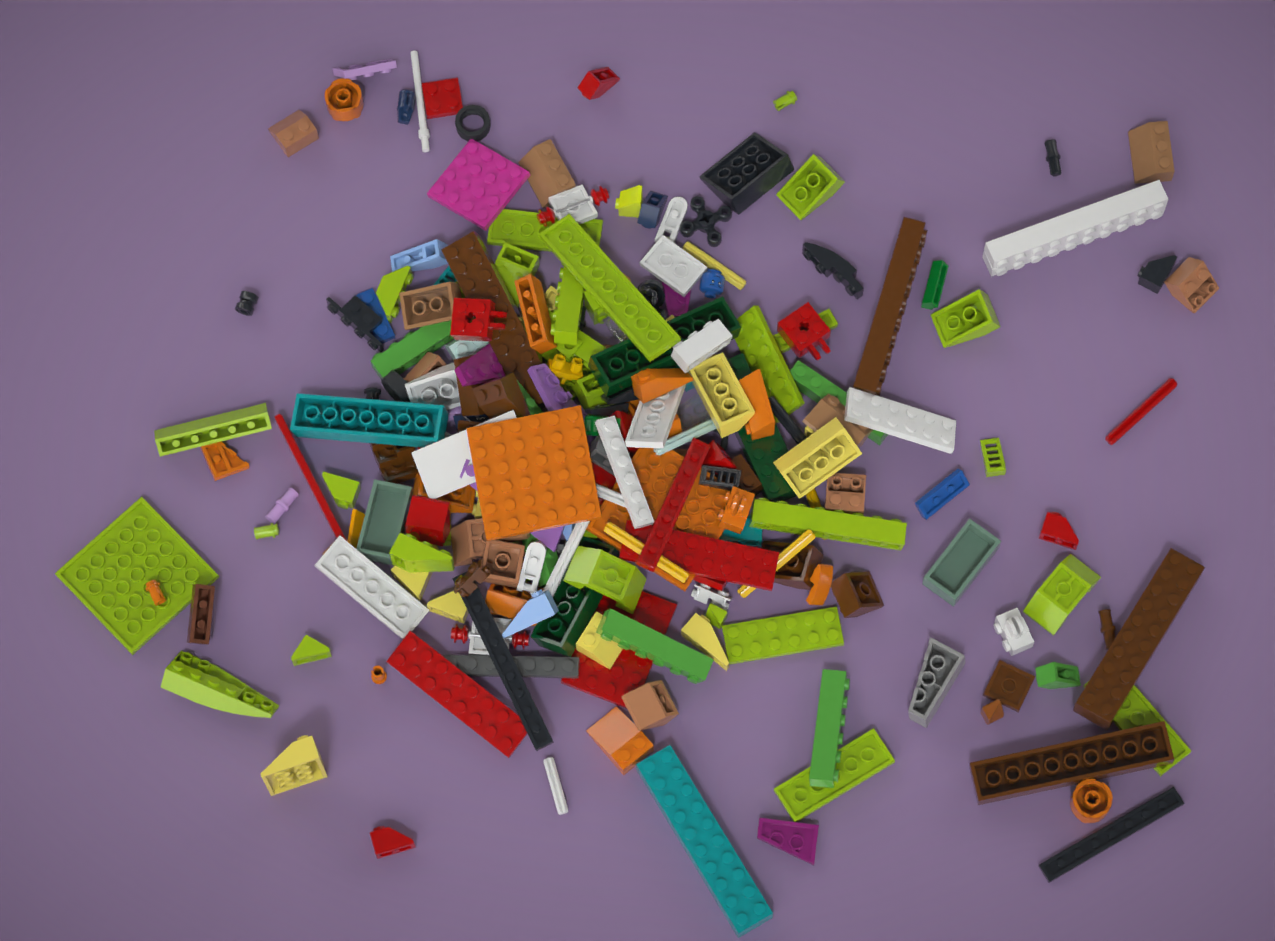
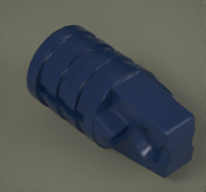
[397,90,416,125]

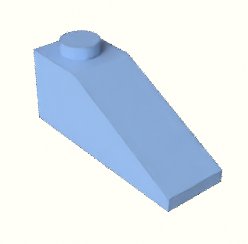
[390,239,448,272]
[502,589,559,638]

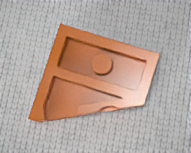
[200,441,249,481]

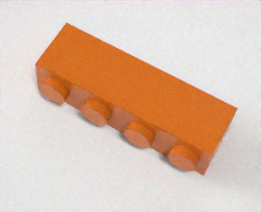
[514,274,557,354]

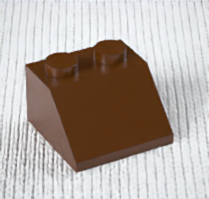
[831,571,884,618]

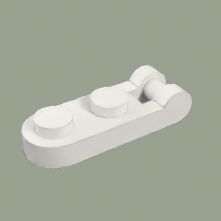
[655,197,688,243]
[517,541,547,594]

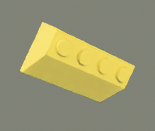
[689,352,755,438]
[773,417,862,499]

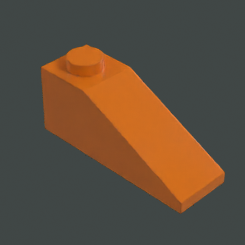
[631,368,693,404]

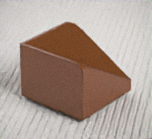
[981,699,1004,725]

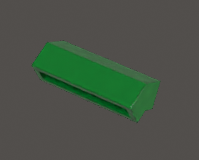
[921,260,949,310]

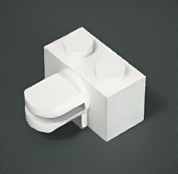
[993,608,1034,656]

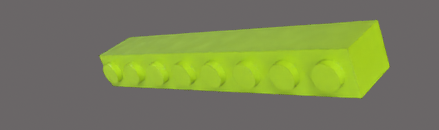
[749,498,907,551]

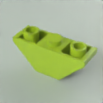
[376,266,414,323]

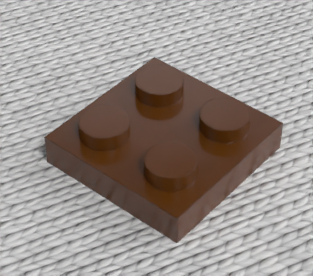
[983,660,1035,713]

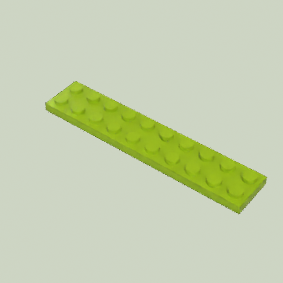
[539,214,681,362]

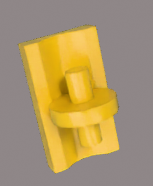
[547,354,583,385]

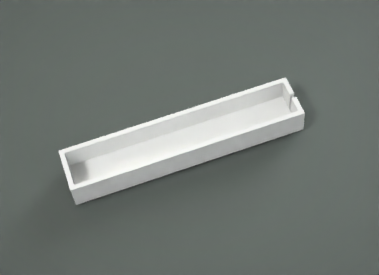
[983,180,1168,276]

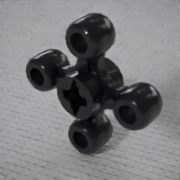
[680,196,732,247]

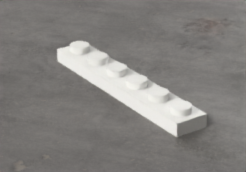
[595,416,654,529]

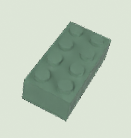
[356,479,413,566]
[922,519,1001,607]

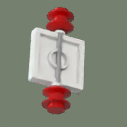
[536,185,609,227]
[451,618,530,656]

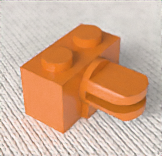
[717,486,755,534]

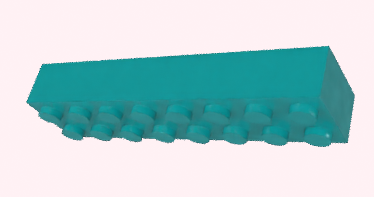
[290,393,449,448]

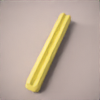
[683,241,746,290]

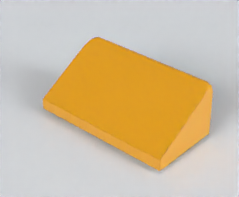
[347,509,365,548]

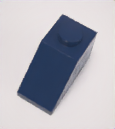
[637,191,668,229]

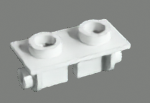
[691,583,733,611]

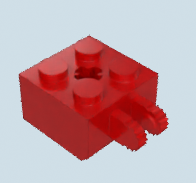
[450,298,507,342]
[777,302,831,361]

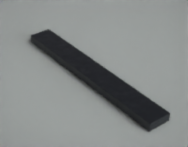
[1038,787,1184,883]

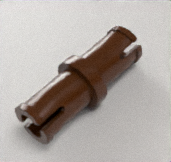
[1098,609,1116,650]

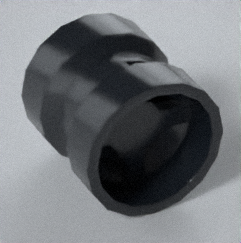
[235,291,259,316]

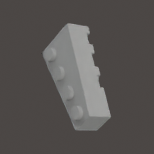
[908,637,965,728]

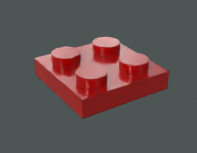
[422,78,463,119]

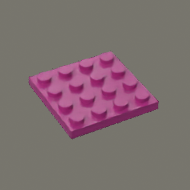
[427,139,530,231]

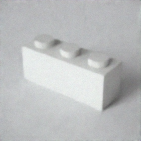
[671,319,732,373]

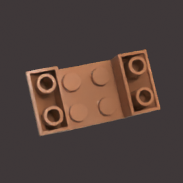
[450,518,525,567]

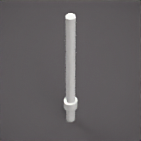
[410,51,430,152]

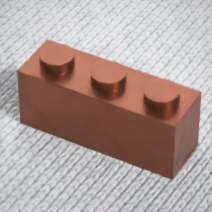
[187,584,215,645]

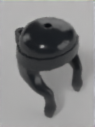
[637,279,667,321]

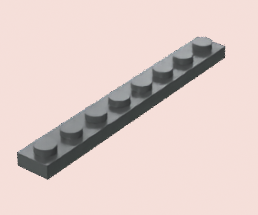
[443,655,580,678]

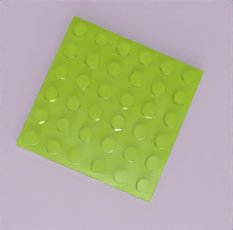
[55,497,219,655]

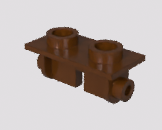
[454,559,491,597]

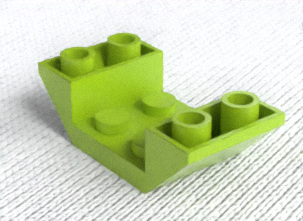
[563,546,647,614]
[1023,554,1101,636]

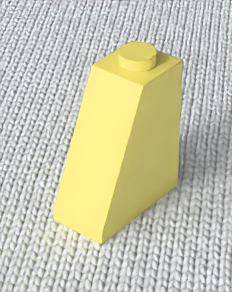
[391,542,439,601]

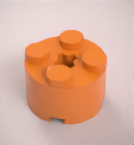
[325,78,364,121]
[1070,779,1113,823]

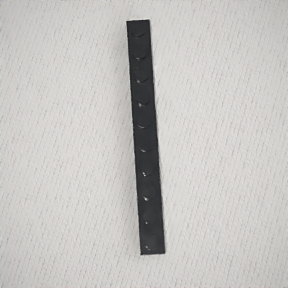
[452,571,554,751]

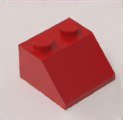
[406,495,450,546]

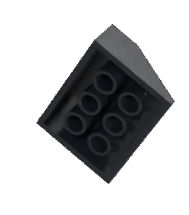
[699,132,794,215]

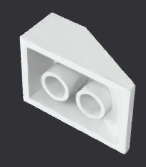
[405,363,461,410]

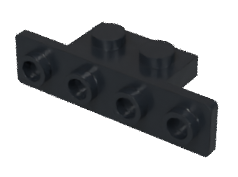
[326,295,384,352]

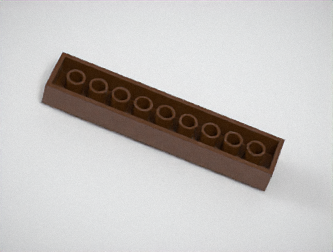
[853,217,928,396]
[441,231,546,410]
[1073,548,1205,730]
[969,721,1174,805]

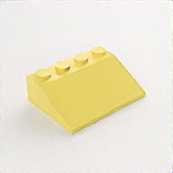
[260,735,327,796]

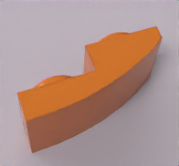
[806,564,833,606]

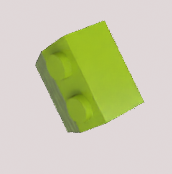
[776,154,845,220]
[931,289,1001,348]

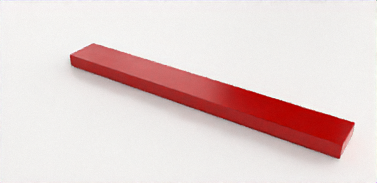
[274,414,347,541]
[636,437,711,572]

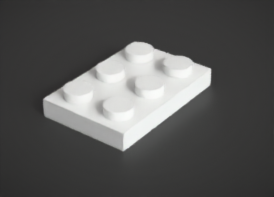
[639,235,707,297]

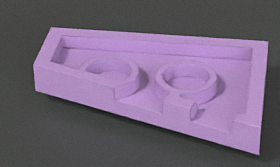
[333,59,397,80]

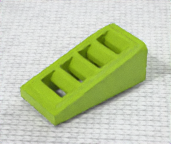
[980,438,1006,477]

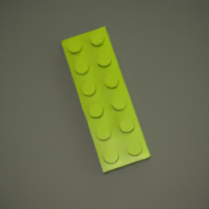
[487,209,603,252]
[735,305,805,423]
[722,607,844,665]
[1083,681,1191,777]
[773,728,895,822]

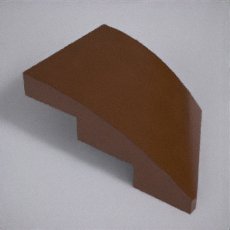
[369,443,418,484]

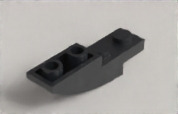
[802,242,864,300]

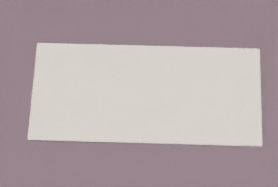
[412,410,517,499]

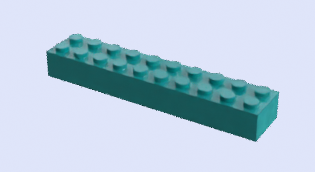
[636,745,773,938]

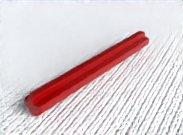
[1105,378,1177,445]

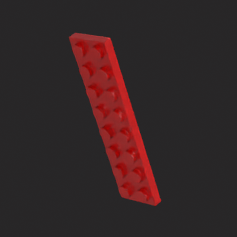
[619,520,779,591]
[386,631,527,758]

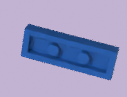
[356,288,395,344]
[914,469,970,520]

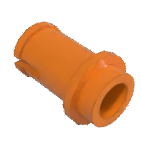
[145,579,166,606]
[371,666,387,684]

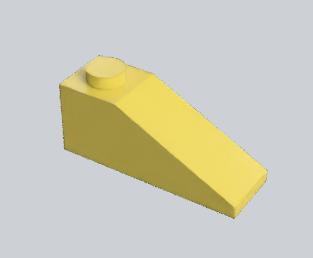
[681,613,729,671]

